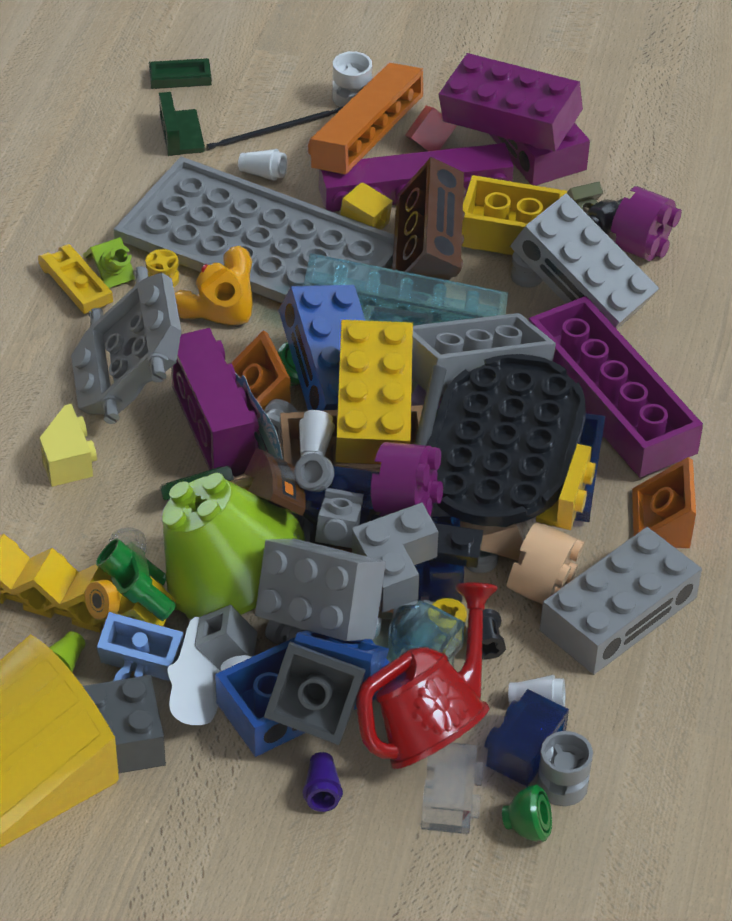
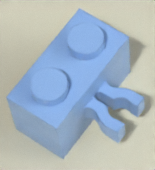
[97,612,184,681]

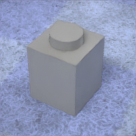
[195,605,257,671]

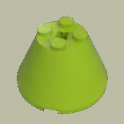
[162,473,305,620]

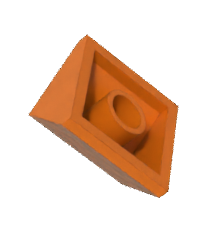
[231,330,290,410]
[632,457,696,548]

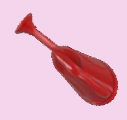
[356,582,498,769]

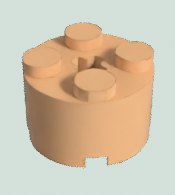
[507,522,585,605]

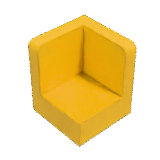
[340,183,393,230]

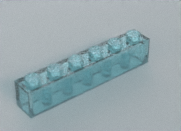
[304,253,508,326]

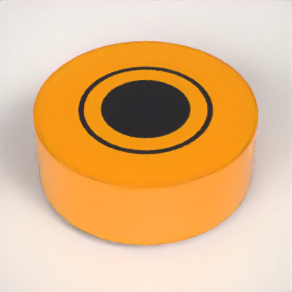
[85,580,120,620]

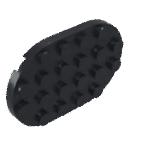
[427,354,586,527]

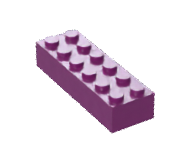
[529,296,703,478]

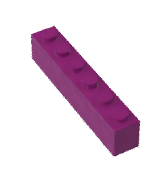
[319,143,514,212]

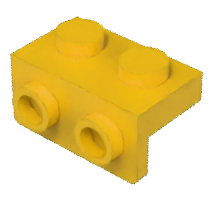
[536,444,596,530]

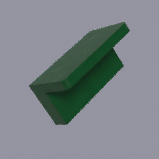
[159,92,205,156]

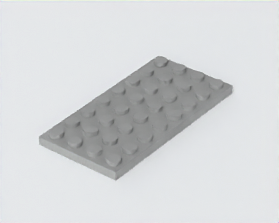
[114,156,394,304]

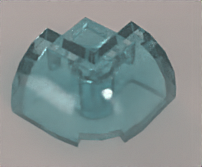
[387,600,465,667]

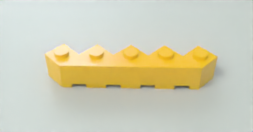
[0,533,176,633]

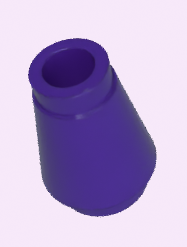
[303,752,343,812]

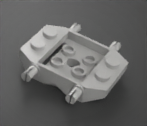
[71,266,181,424]

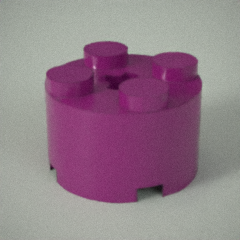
[611,186,682,261]
[371,442,443,517]

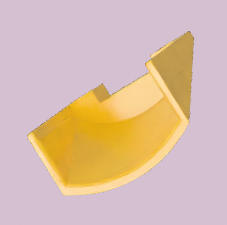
[0,634,119,848]

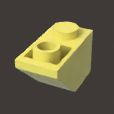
[40,404,97,487]

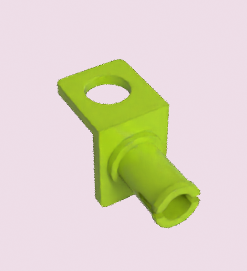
[83,237,135,288]

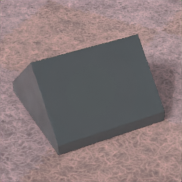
[264,642,366,745]

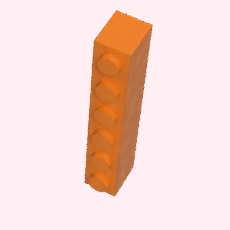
[308,63,423,174]

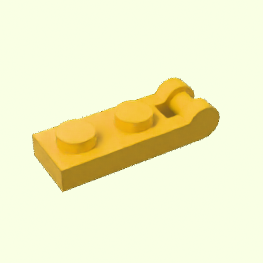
[38,244,113,314]

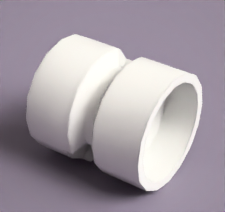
[332,51,372,107]

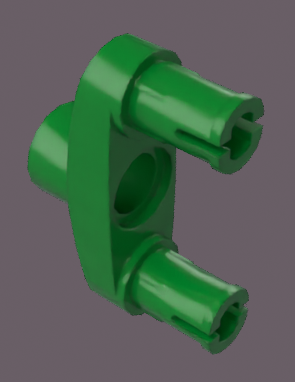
[96,538,176,621]

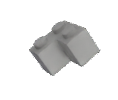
[352,503,438,612]

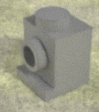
[315,488,364,548]

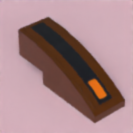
[244,447,306,516]

